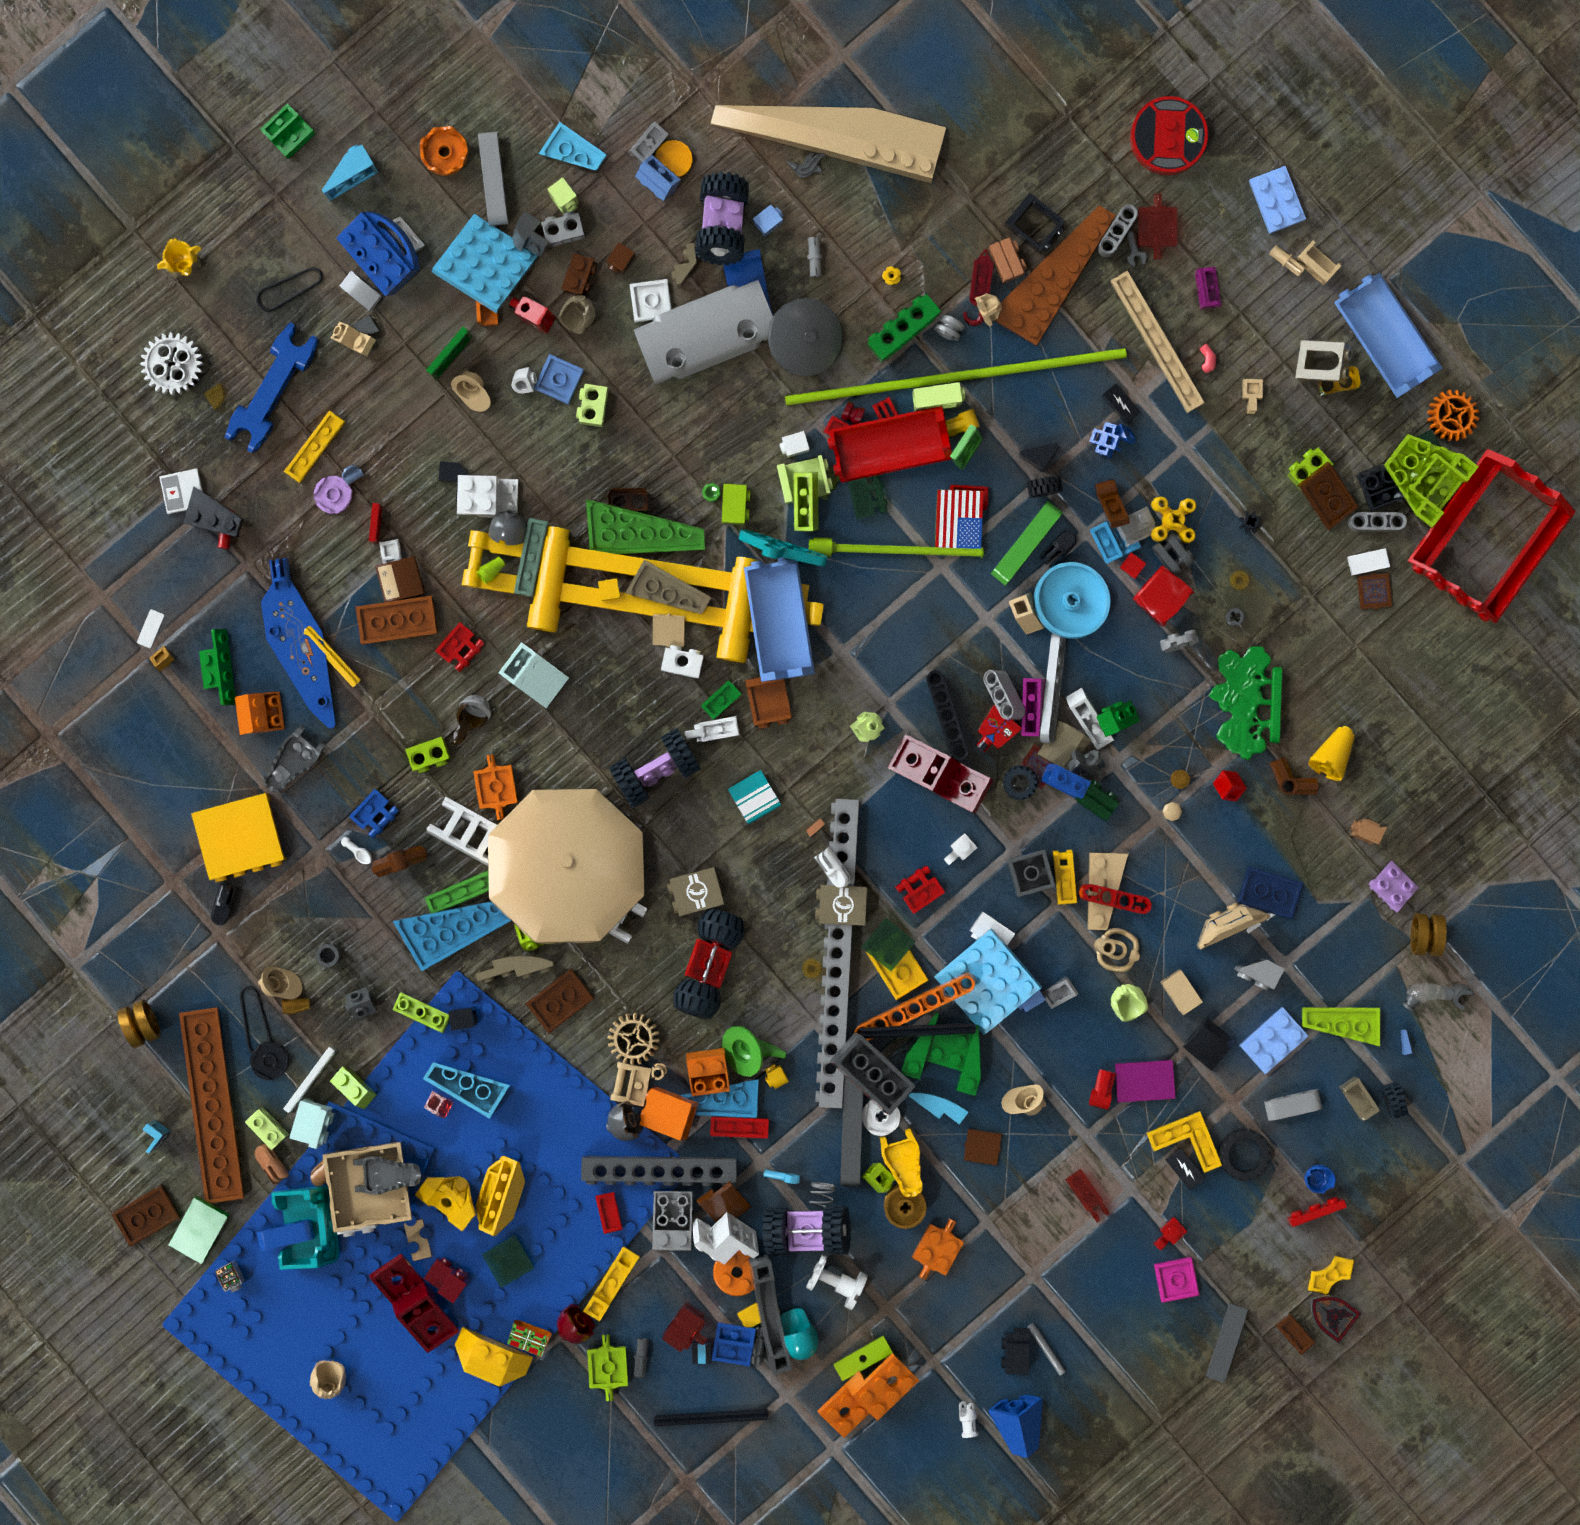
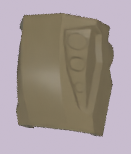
[1037,720,1091,771]

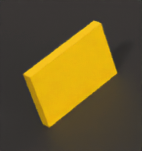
[866,931,928,1000]

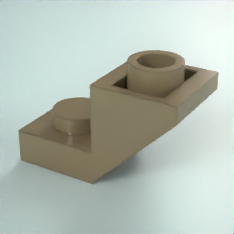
[671,243,697,288]

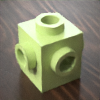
[850,712,884,742]

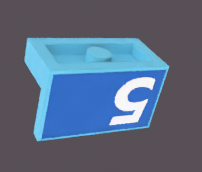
[142,1120,170,1154]

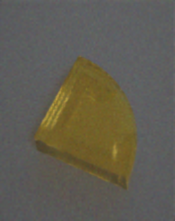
[204,383,224,410]

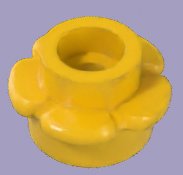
[882,266,901,285]

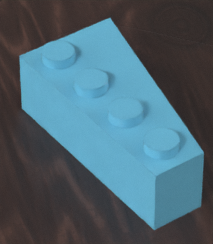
[423,1062,510,1119]

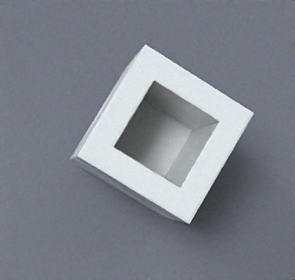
[780,431,809,458]

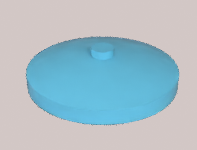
[1034,562,1110,639]

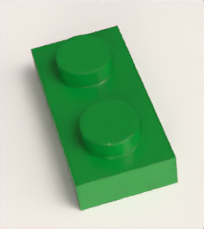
[701,680,742,720]

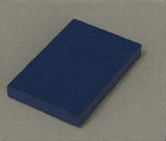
[1236,866,1304,920]

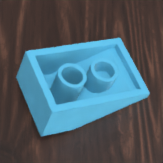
[322,144,379,201]

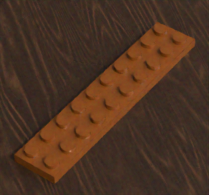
[179,1007,245,1203]

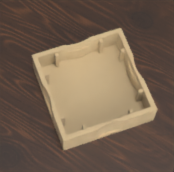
[322,1141,412,1233]

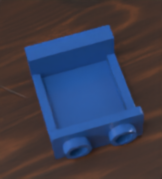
[1040,763,1091,799]

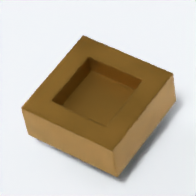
[150,646,174,672]

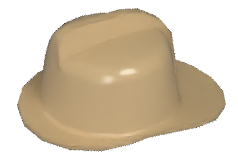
[451,370,491,412]
[258,966,302,1000]
[1001,1084,1046,1115]

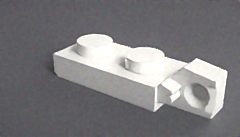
[685,716,740,742]

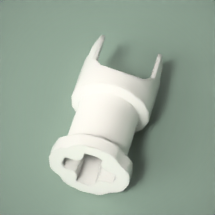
[959,1401,979,1438]

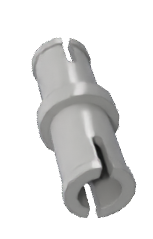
[807,237,822,277]

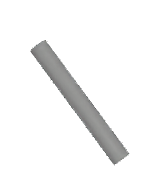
[1027,1323,1066,1376]

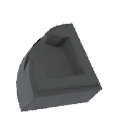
[353,315,380,335]

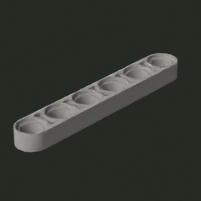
[1040,634,1066,743]

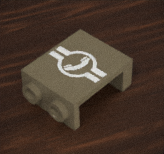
[667,867,724,916]
[815,885,867,926]

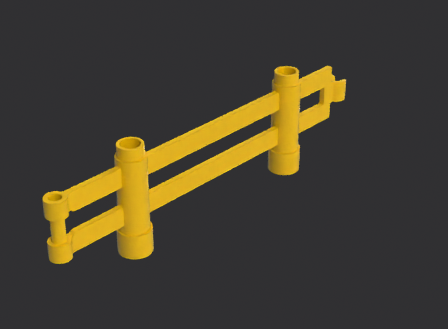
[462,526,824,663]

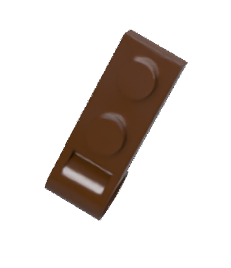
[1095,479,1130,529]

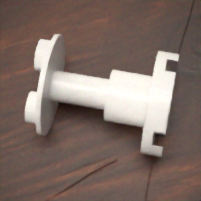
[806,1254,868,1310]

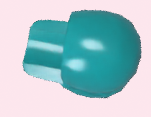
[780,1308,819,1360]

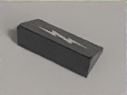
[1101,384,1141,425]
[1165,1148,1205,1190]

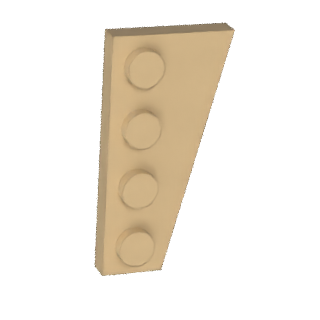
[1087,853,1128,930]

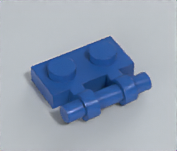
[349,788,399,839]

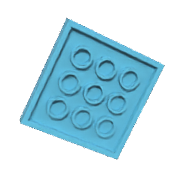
[432,214,538,313]
[934,928,1042,1035]

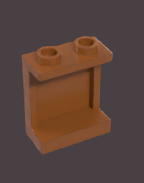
[745,677,792,729]

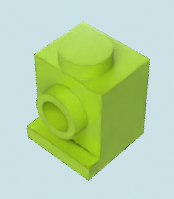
[861,1163,895,1193]

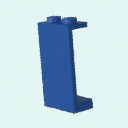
[723,249,773,316]

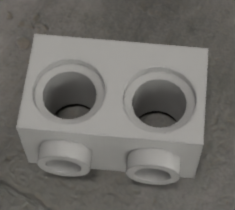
[541,211,585,248]

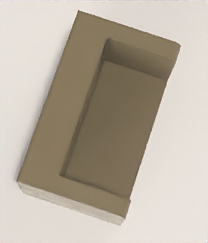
[1339,1076,1380,1121]

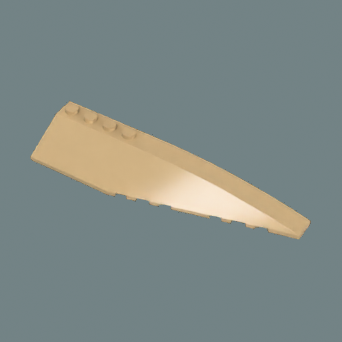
[711,105,946,183]

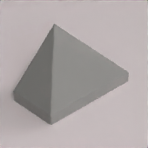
[1041,977,1078,1009]

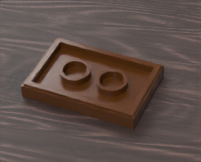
[1298,462,1359,530]
[525,968,595,1034]
[111,1184,181,1247]

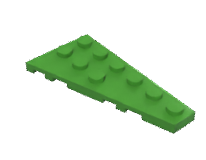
[586,499,705,554]

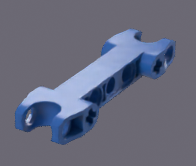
[225,323,319,454]

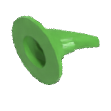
[722,1026,786,1077]

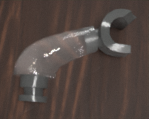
[1402,983,1475,1012]

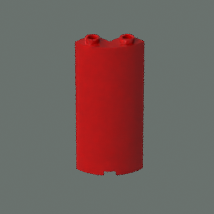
[828,406,952,483]

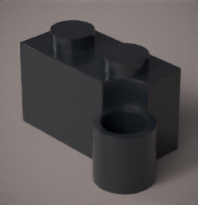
[1001,1328,1030,1375]

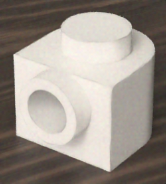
[511,367,537,394]

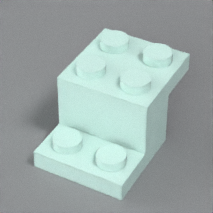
[290,1098,334,1149]

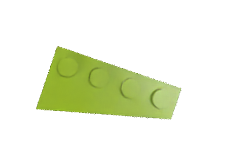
[1302,1007,1380,1046]

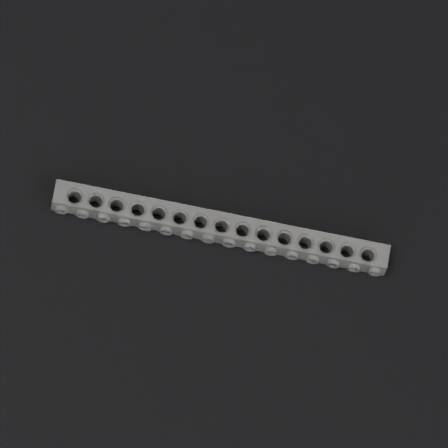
[815,799,859,1108]

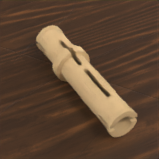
[651,1063,667,1080]

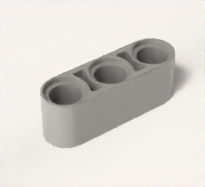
[1098,205,1138,257]
[1348,512,1407,532]
[983,670,1025,720]
[1264,1089,1323,1121]

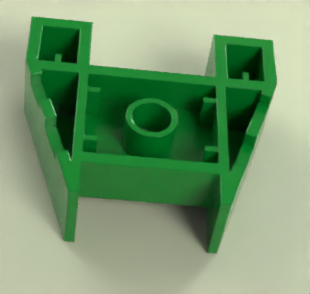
[901,1012,981,1096]

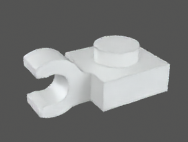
[944,833,977,865]

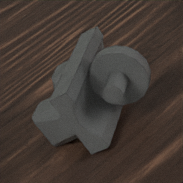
[1067,750,1104,780]

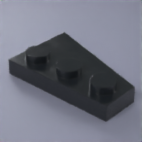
[183,486,244,538]

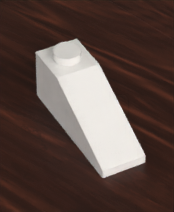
[1065,688,1114,750]

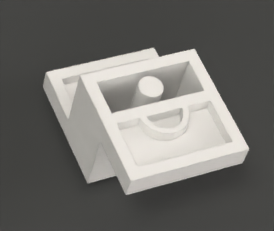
[457,475,519,518]
[692,1212,759,1264]

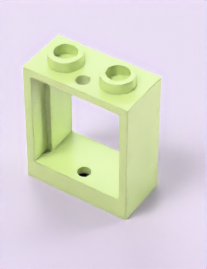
[912,382,965,411]

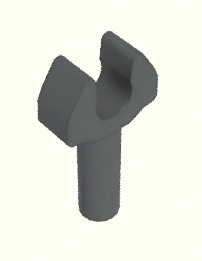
[1127,231,1147,268]

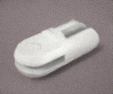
[815,847,850,888]

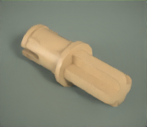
[1269,245,1305,276]

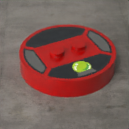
[1130,96,1208,176]

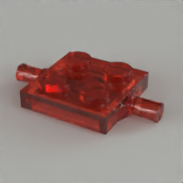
[1138,194,1177,260]

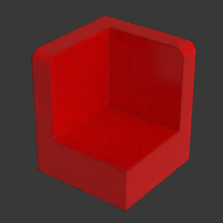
[1213,770,1247,802]

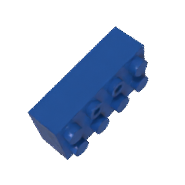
[336,211,420,296]

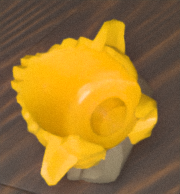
[157,238,201,279]

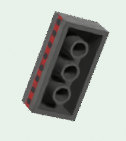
[829,1033,915,1115]

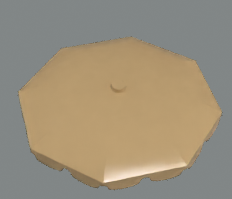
[488,789,644,944]

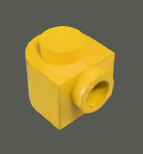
[765,1063,789,1089]

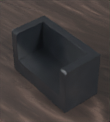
[448,1006,478,1031]

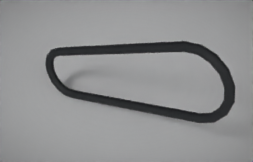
[256,267,322,311]
[240,986,272,1054]

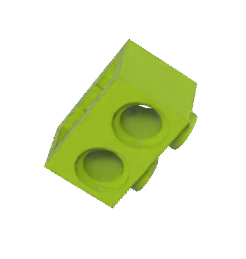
[1287,447,1333,489]
[405,737,451,774]

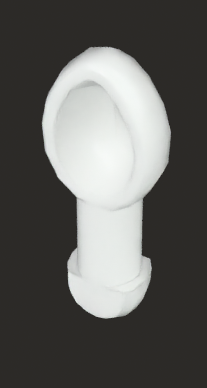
[341,837,372,864]

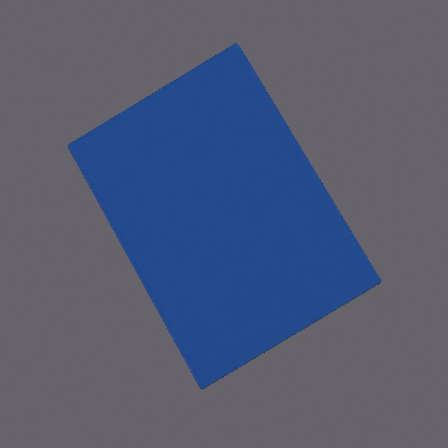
[162,971,684,1522]

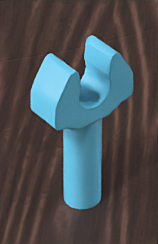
[764,1169,800,1184]

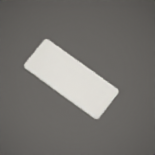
[137,609,164,648]

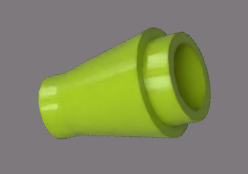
[476,557,505,584]

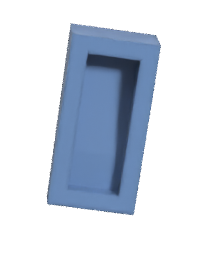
[1400,1029,1412,1055]

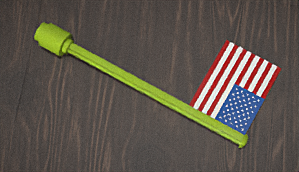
[808,490,985,558]

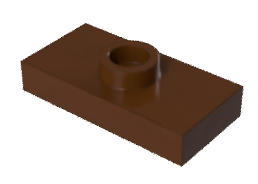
[1275,1313,1316,1356]

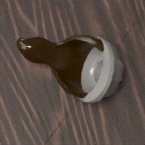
[452,695,492,745]

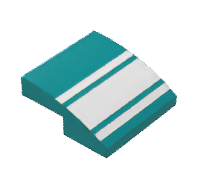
[728,770,782,825]

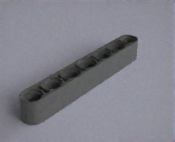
[840,1076,863,1187]

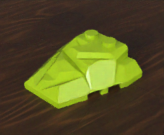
[1384,434,1479,528]

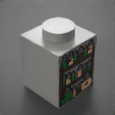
[215,1260,246,1293]

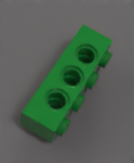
[867,294,941,363]

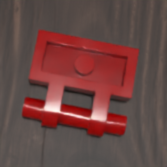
[435,622,485,672]
[895,866,945,914]

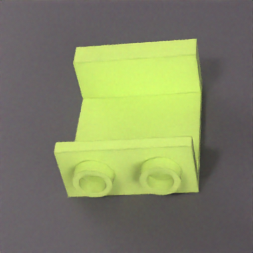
[777,455,833,504]

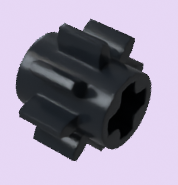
[1238,511,1262,534]

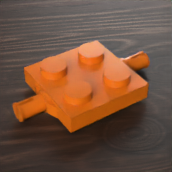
[473,754,518,820]
[911,1218,964,1280]

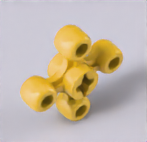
[1151,496,1196,544]

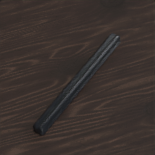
[861,1023,976,1038]
[654,1409,768,1427]

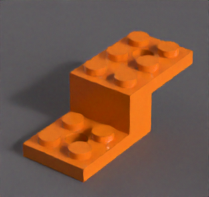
[817,1353,920,1438]

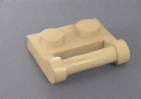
[610,1061,652,1107]

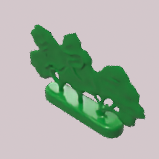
[1208,646,1282,760]

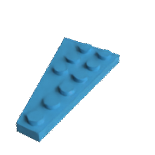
[393,901,511,971]

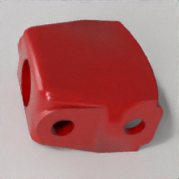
[1132,565,1194,627]

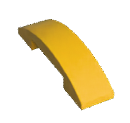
[583,1246,640,1321]

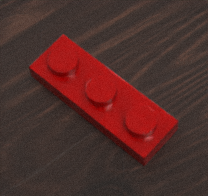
[710,1116,769,1139]
[1287,1197,1347,1227]

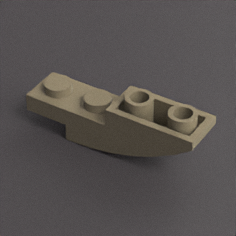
[476,955,555,983]

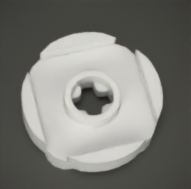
[862,1100,900,1136]

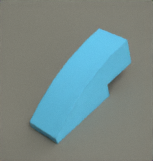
[908,1091,968,1124]

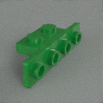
[199,629,236,706]

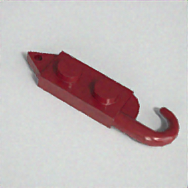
[963,249,994,326]

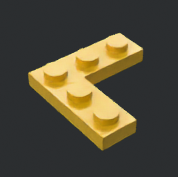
[1146,1111,1222,1173]

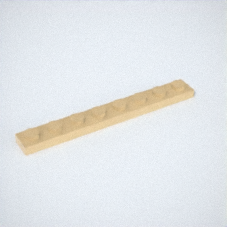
[1110,271,1204,413]

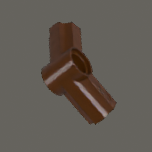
[1269,757,1318,795]
[371,845,427,877]

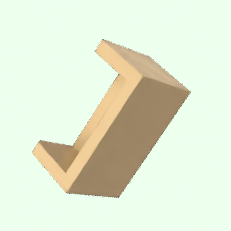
[1296,240,1342,286]
[1160,969,1203,1015]

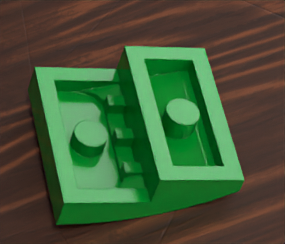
[260,103,316,159]

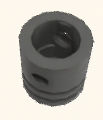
[316,943,342,967]

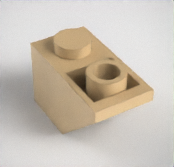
[1009,592,1045,635]

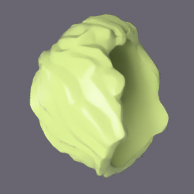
[1111,984,1148,1022]

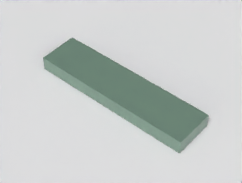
[514,518,548,597]

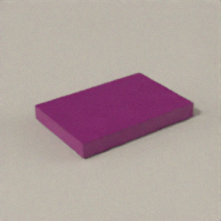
[1115,1060,1175,1102]

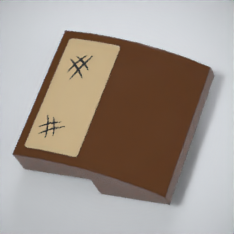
[375,556,425,602]

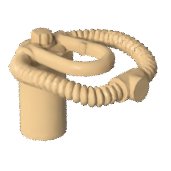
[1094,928,1140,972]

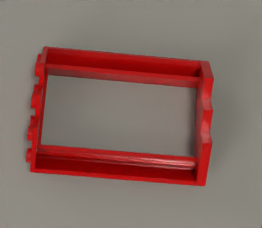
[1408,449,1576,624]

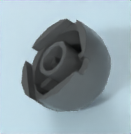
[488,510,527,545]
[606,1101,642,1141]

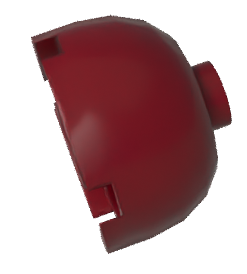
[557,1304,595,1344]

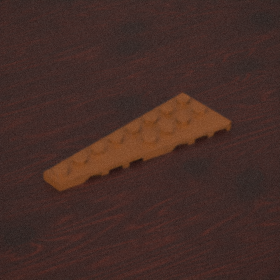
[994,205,1115,346]

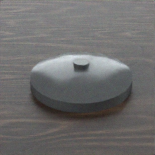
[768,298,842,376]

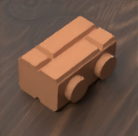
[988,237,1027,284]

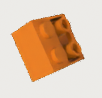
[235,691,285,735]
[686,1048,730,1097]

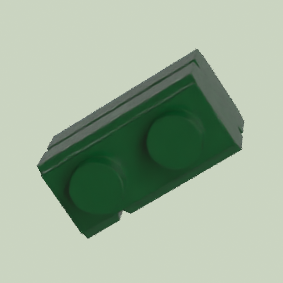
[1074,780,1120,821]

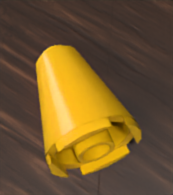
[1308,726,1355,781]

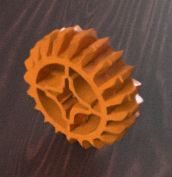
[1427,390,1479,442]

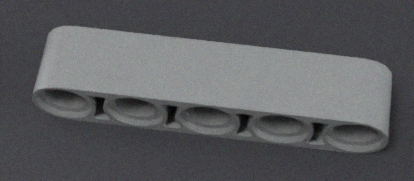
[478,131,508,226]

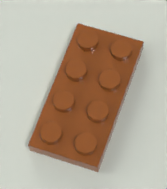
[356,596,438,645]

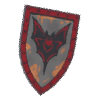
[1311,1295,1362,1344]

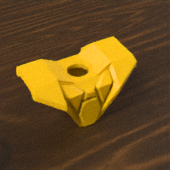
[415,1176,476,1231]

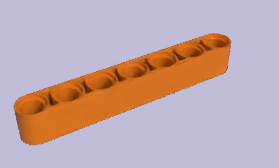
[854,973,976,1041]

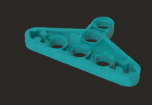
[738,529,828,566]

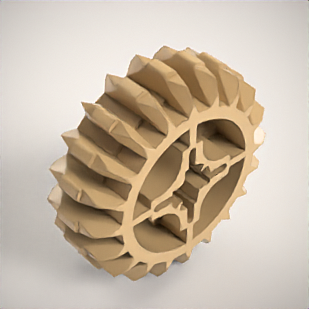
[608,1013,660,1065]

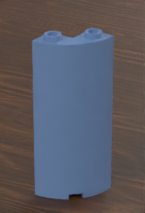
[1334,273,1443,398]
[744,557,815,682]

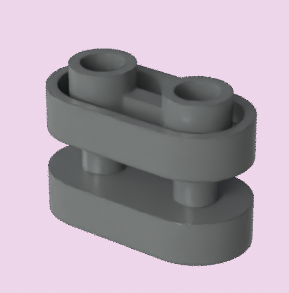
[1152,533,1194,577]

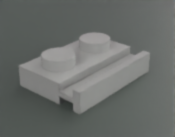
[1117,507,1156,547]

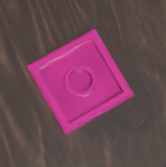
[1154,1257,1199,1303]

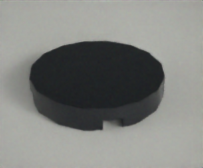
[250,1041,289,1080]

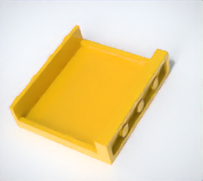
[191,793,287,883]

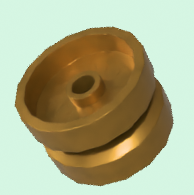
[1410,913,1447,957]
[117,999,161,1049]
[883,1185,927,1229]

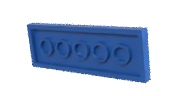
[326,1101,435,1181]

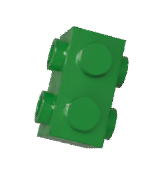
[1096,700,1140,737]

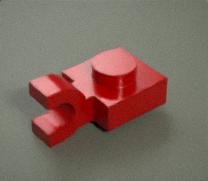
[1153,1217,1187,1250]

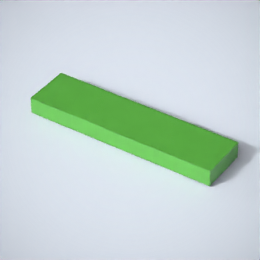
[424,870,489,913]

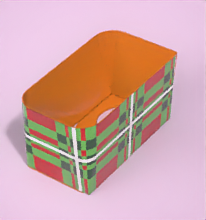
[507,1320,552,1357]

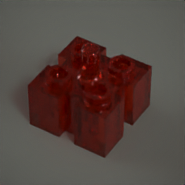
[662,1301,707,1352]

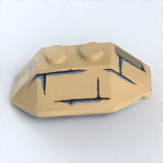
[1197,903,1271,950]

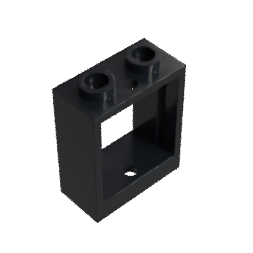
[1004,193,1065,254]

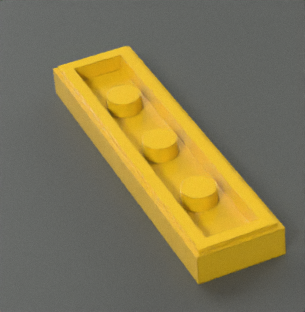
[284,410,346,483]

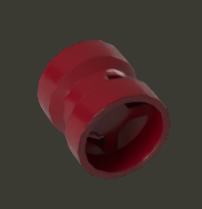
[841,401,866,425]

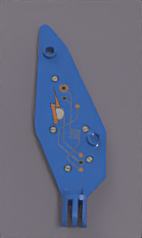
[261,557,336,728]

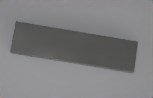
[1206,1303,1248,1383]

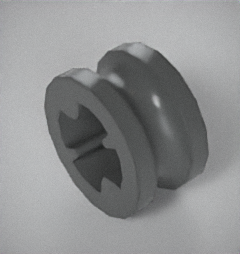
[1225,608,1244,626]

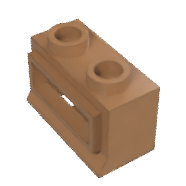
[1350,819,1387,845]

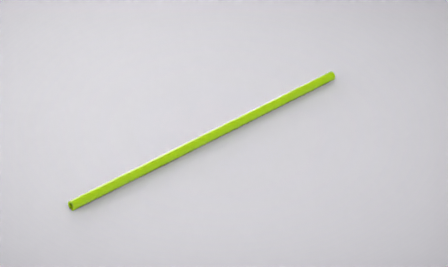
[785,348,1127,406]

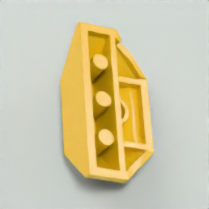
[476,1156,525,1236]
[455,1327,533,1387]

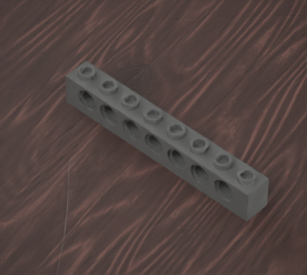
[581,1156,737,1186]

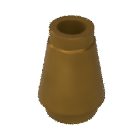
[281,998,310,1016]

